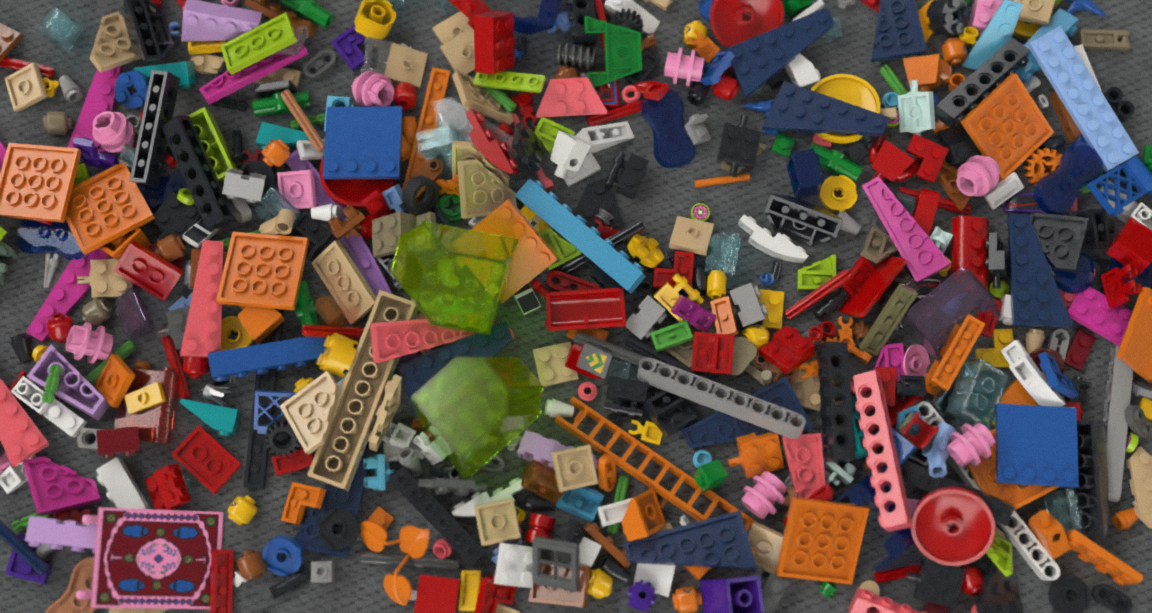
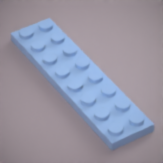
[1027,26,1139,172]

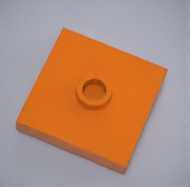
[95,354,135,408]

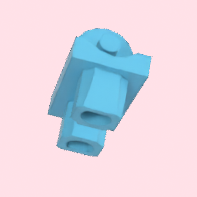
[363,454,396,490]

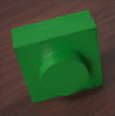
[771,134,795,158]

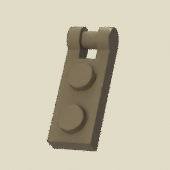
[1078,29,1131,51]

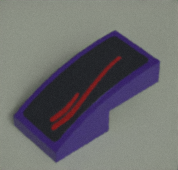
[1003,193,1045,214]

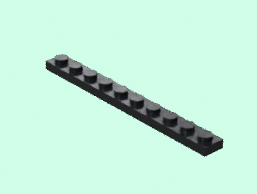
[243,309,284,489]

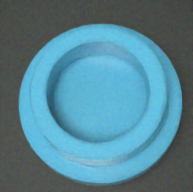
[882,92,898,108]
[693,450,712,468]

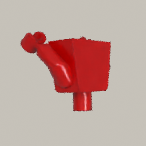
[869,134,920,182]

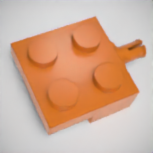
[728,432,784,479]

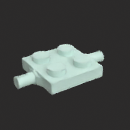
[898,80,936,136]

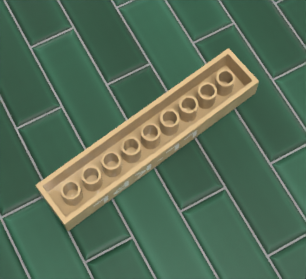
[307,290,419,491]

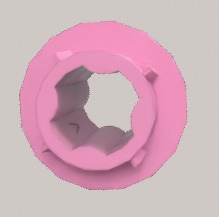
[664,47,704,86]
[351,71,395,107]
[92,111,135,153]
[956,155,1000,197]
[65,322,113,364]
[946,423,995,467]
[741,471,787,519]

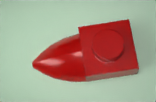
[634,81,670,101]

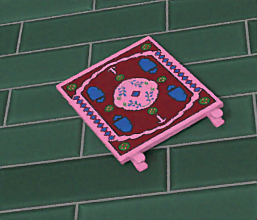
[76,507,224,609]

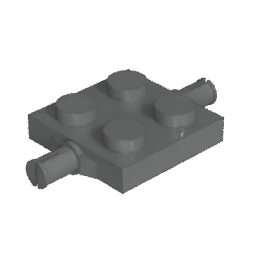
[156,305,223,350]
[418,478,487,497]

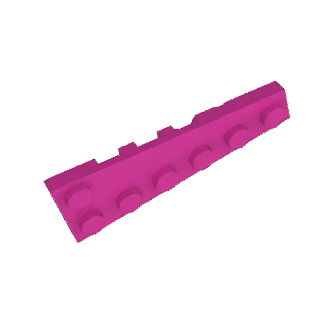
[199,36,308,105]
[68,65,123,153]
[862,176,951,283]
[25,247,117,342]

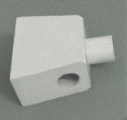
[550,131,591,179]

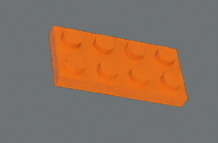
[1065,529,1144,586]

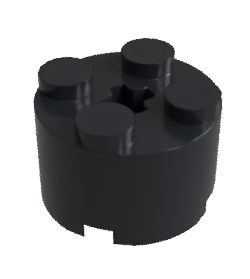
[927,0,972,35]

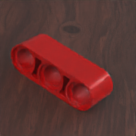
[912,188,940,236]

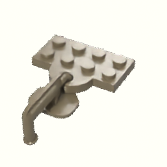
[664,294,772,387]

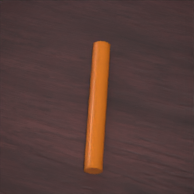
[694,173,751,188]

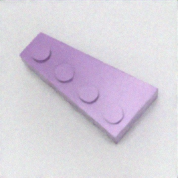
[181,0,262,42]
[27,345,110,421]
[517,430,598,471]
[25,516,97,554]

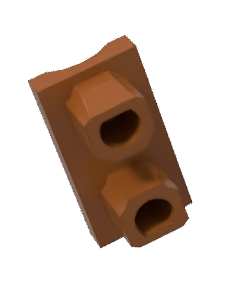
[328,205,365,239]

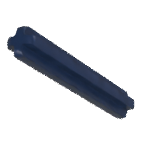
[0,520,50,574]

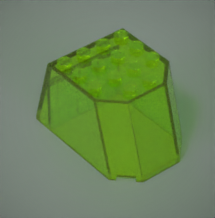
[391,221,519,335]
[411,356,544,480]

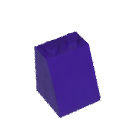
[700,575,764,613]

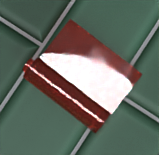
[114,368,179,444]

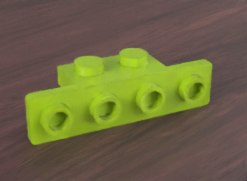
[473,71,546,93]

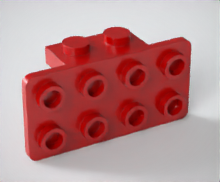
[839,256,907,318]

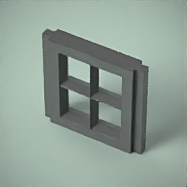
[533,536,580,592]

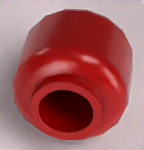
[711,73,740,101]
[393,82,417,110]
[46,313,74,343]
[183,356,209,378]
[961,564,984,596]

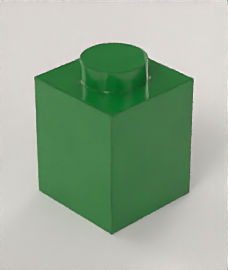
[693,459,729,492]

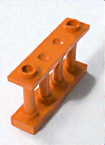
[925,314,985,397]

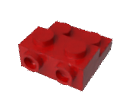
[759,325,815,374]
[145,464,191,510]

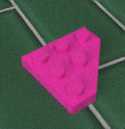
[23,456,100,517]

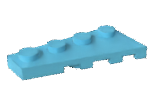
[961,0,1023,70]

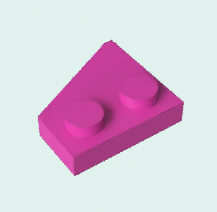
[874,343,905,383]

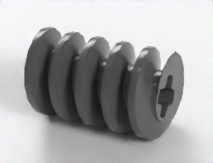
[557,42,596,71]

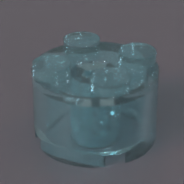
[37,7,84,51]

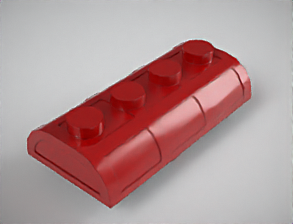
[951,215,989,296]
[546,287,626,332]

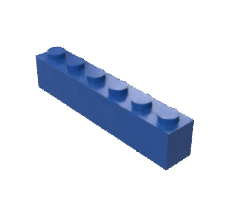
[208,336,326,382]

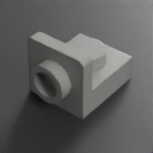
[684,114,711,145]

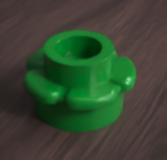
[819,581,838,598]

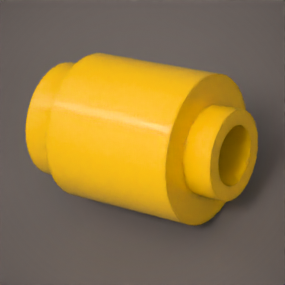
[707,270,727,300]

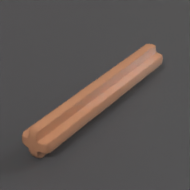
[280,89,325,152]

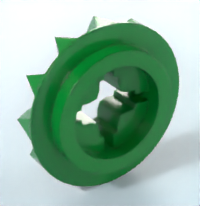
[438,193,461,221]

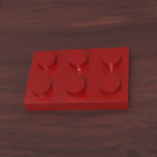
[113,240,184,301]
[171,425,242,494]

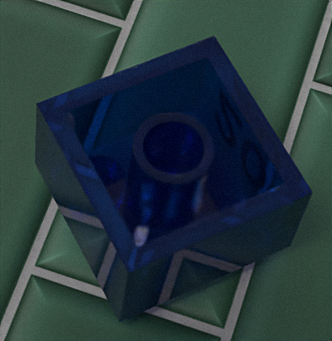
[786,148,824,198]

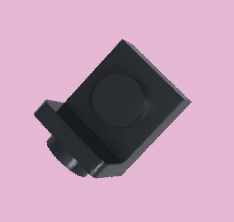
[896,375,926,402]
[1064,377,1092,403]

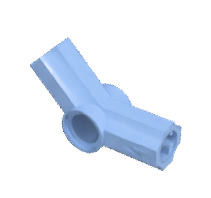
[922,422,956,478]

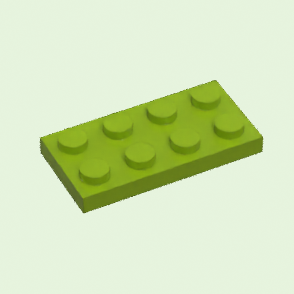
[221,12,297,75]

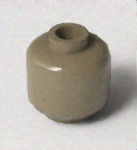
[43,111,72,136]
[82,298,113,326]

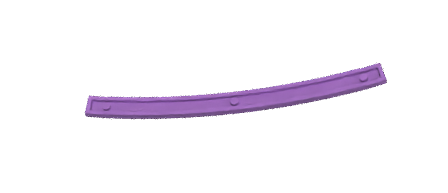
[285,149,418,364]

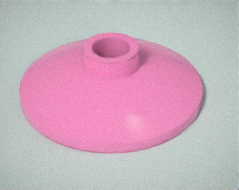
[903,344,930,377]

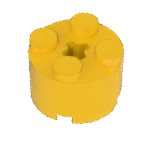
[355,0,396,42]
[316,333,358,378]

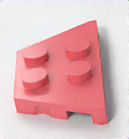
[536,77,608,118]

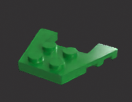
[584,16,642,88]

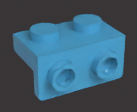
[556,486,604,523]

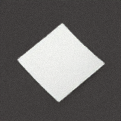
[633,563,676,597]

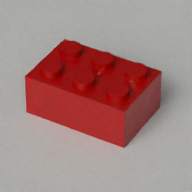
[474,10,515,74]

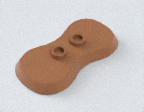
[45,557,96,613]

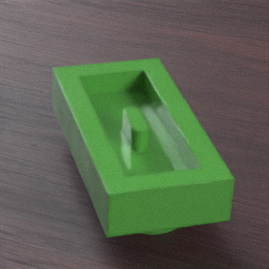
[650,320,693,352]

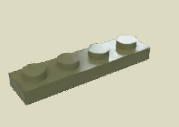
[859,284,918,356]

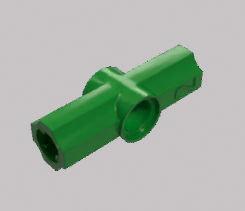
[279,0,334,29]
[252,91,311,117]
[805,142,863,183]
[295,280,319,337]

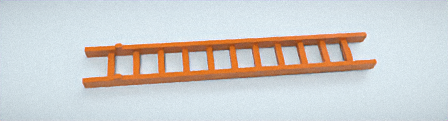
[555,396,758,555]

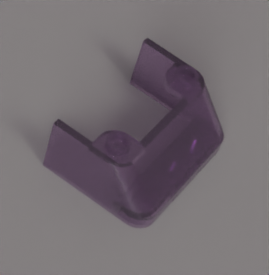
[907,268,1000,362]

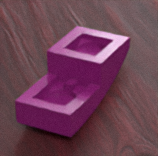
[671,295,716,332]

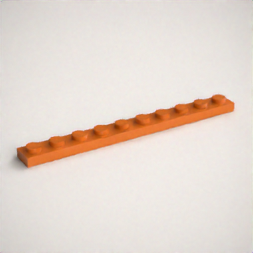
[404,67,451,216]

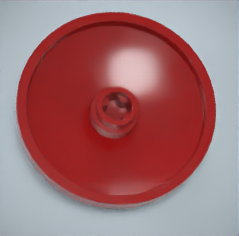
[709,0,784,48]
[319,156,396,209]
[911,487,995,566]

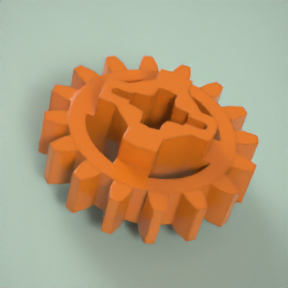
[1023,148,1066,189]

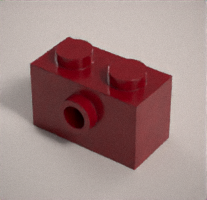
[96,426,142,459]

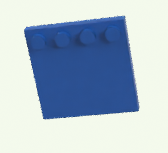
[323,106,403,179]
[995,404,1079,488]

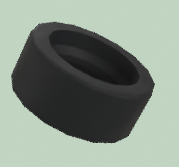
[402,175,439,214]

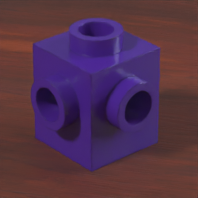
[627,580,657,612]

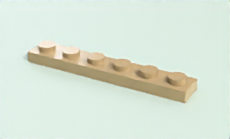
[190,54,301,90]

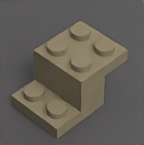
[372,211,437,258]

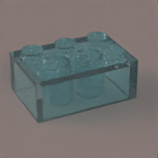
[946,359,1009,429]

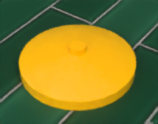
[811,74,881,143]

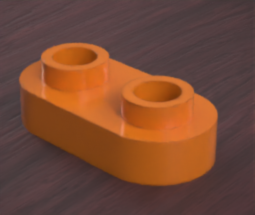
[597,454,617,492]

